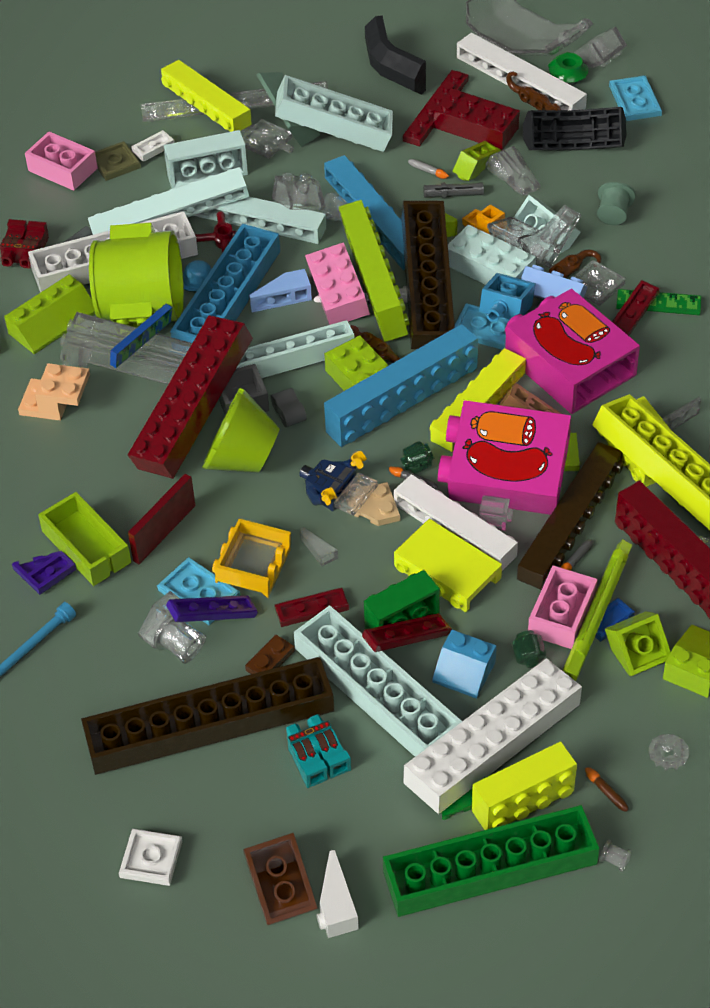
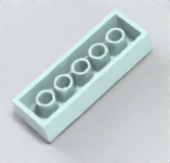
[275,75,393,152]

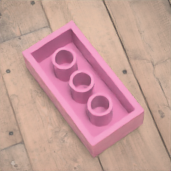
[305,242,370,325]

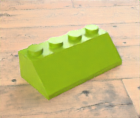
[4,274,95,354]

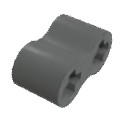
[271,388,307,427]

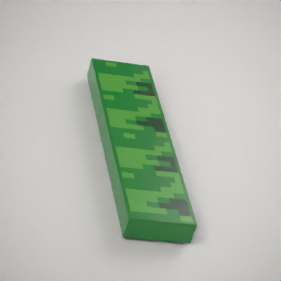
[616,289,701,315]

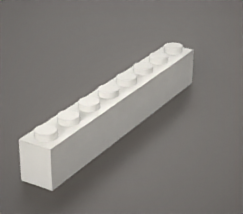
[457,32,587,110]

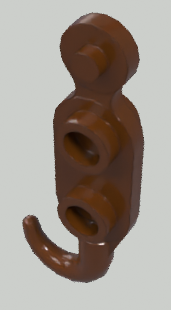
[506,71,561,110]
[549,249,602,278]
[350,325,400,363]

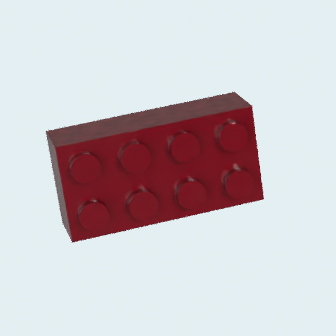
[434,88,520,150]

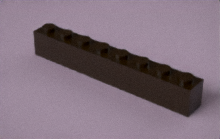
[517,442,624,590]

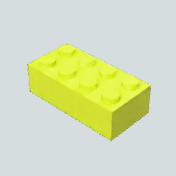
[472,741,577,830]

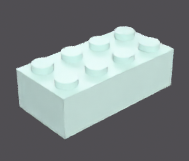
[164,130,248,188]
[448,224,536,285]

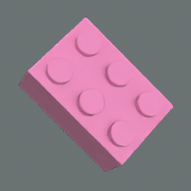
[25,132,98,191]
[528,566,598,649]

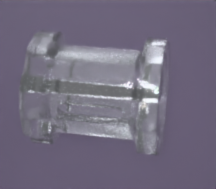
[599,839,632,872]

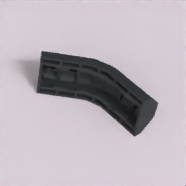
[365,15,426,95]
[523,107,627,150]

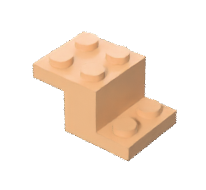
[18,363,90,421]

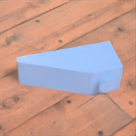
[250,269,312,312]

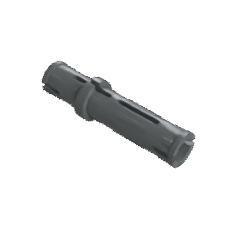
[423,182,484,198]

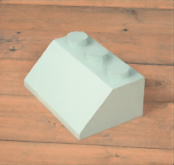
[506,195,580,261]

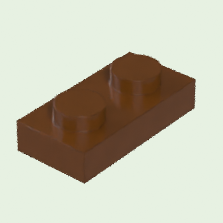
[245,635,295,674]

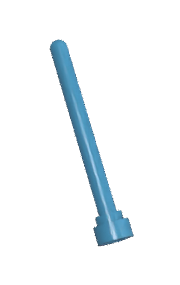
[0,602,76,677]

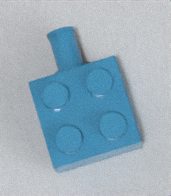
[479,273,536,322]

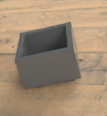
[219,364,269,416]

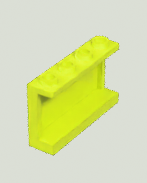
[394,519,502,612]

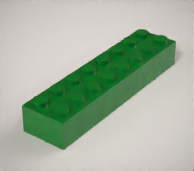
[383,805,599,917]

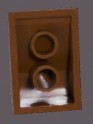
[243,833,318,925]

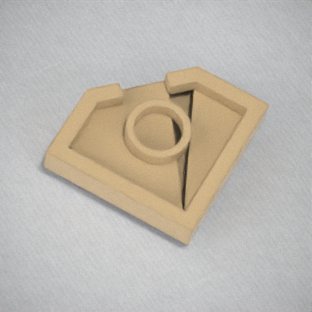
[344,482,400,526]

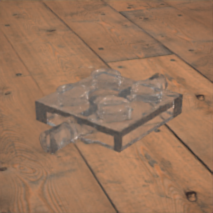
[241,119,294,159]

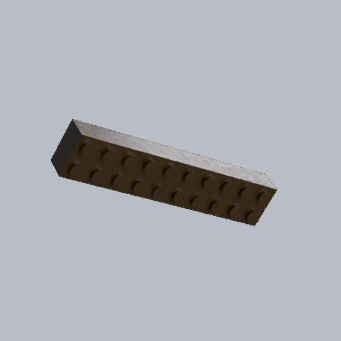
[81,656,335,775]

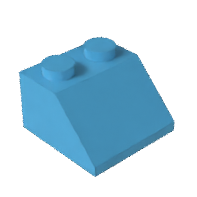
[432,630,496,699]

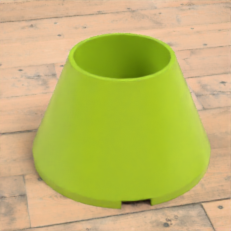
[202,387,280,472]

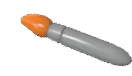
[408,159,449,179]

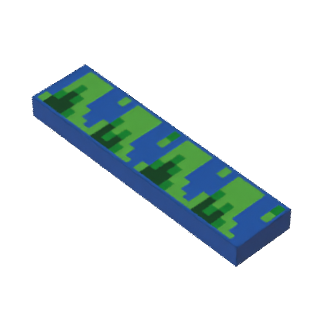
[110,304,172,368]

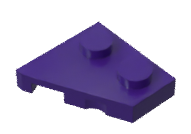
[12,551,77,595]

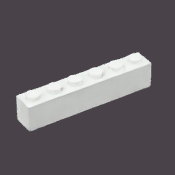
[394,474,518,571]

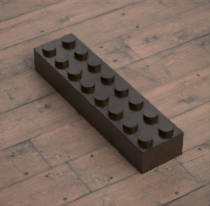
[401,201,455,349]

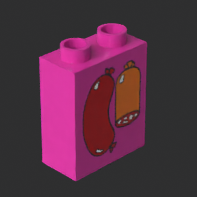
[505,288,640,415]
[438,400,571,515]

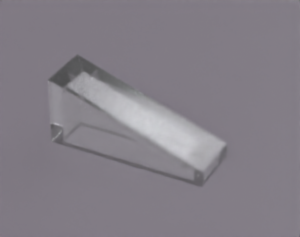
[300,527,338,566]

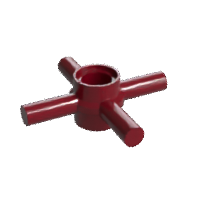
[195,211,238,253]

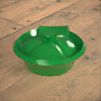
[548,52,588,83]

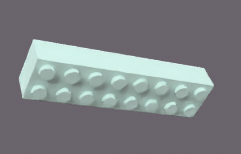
[294,605,462,757]

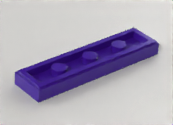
[166,595,258,622]

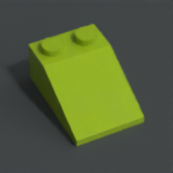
[663,624,710,698]

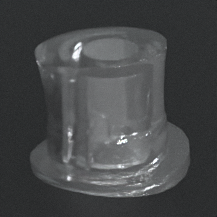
[154,616,206,664]

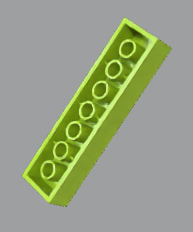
[338,200,410,342]

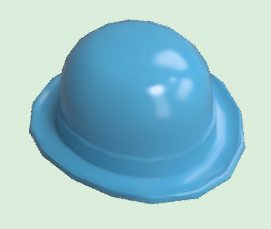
[183,260,212,291]

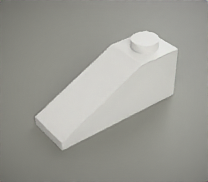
[317,850,359,938]

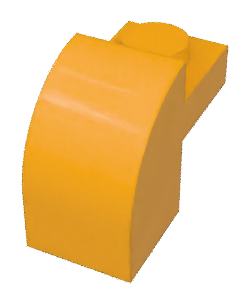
[462,205,505,236]

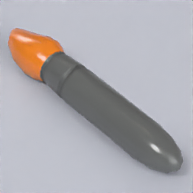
[389,466,438,490]
[561,539,593,571]

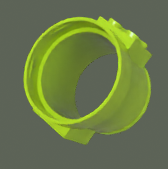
[89,223,184,336]

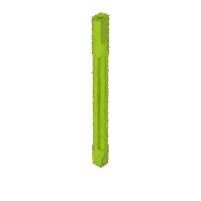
[562,539,632,681]

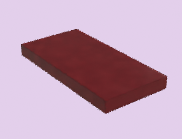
[128,474,196,565]

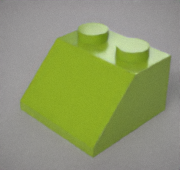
[605,611,671,676]

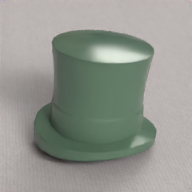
[597,182,636,225]

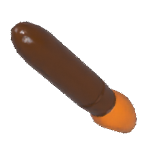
[585,767,629,812]

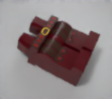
[0,219,49,269]

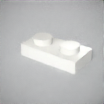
[132,130,174,162]

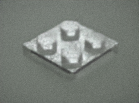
[573,260,626,306]

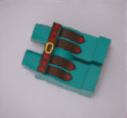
[286,714,351,788]

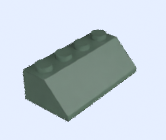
[257,72,321,147]

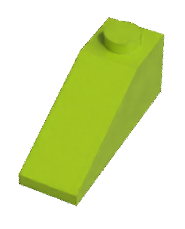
[452,141,501,181]

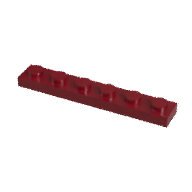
[403,70,469,147]

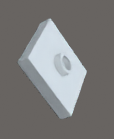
[119,829,183,886]

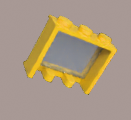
[212,519,291,598]

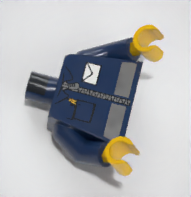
[299,451,367,511]

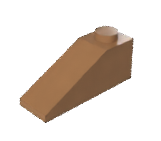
[500,383,561,414]

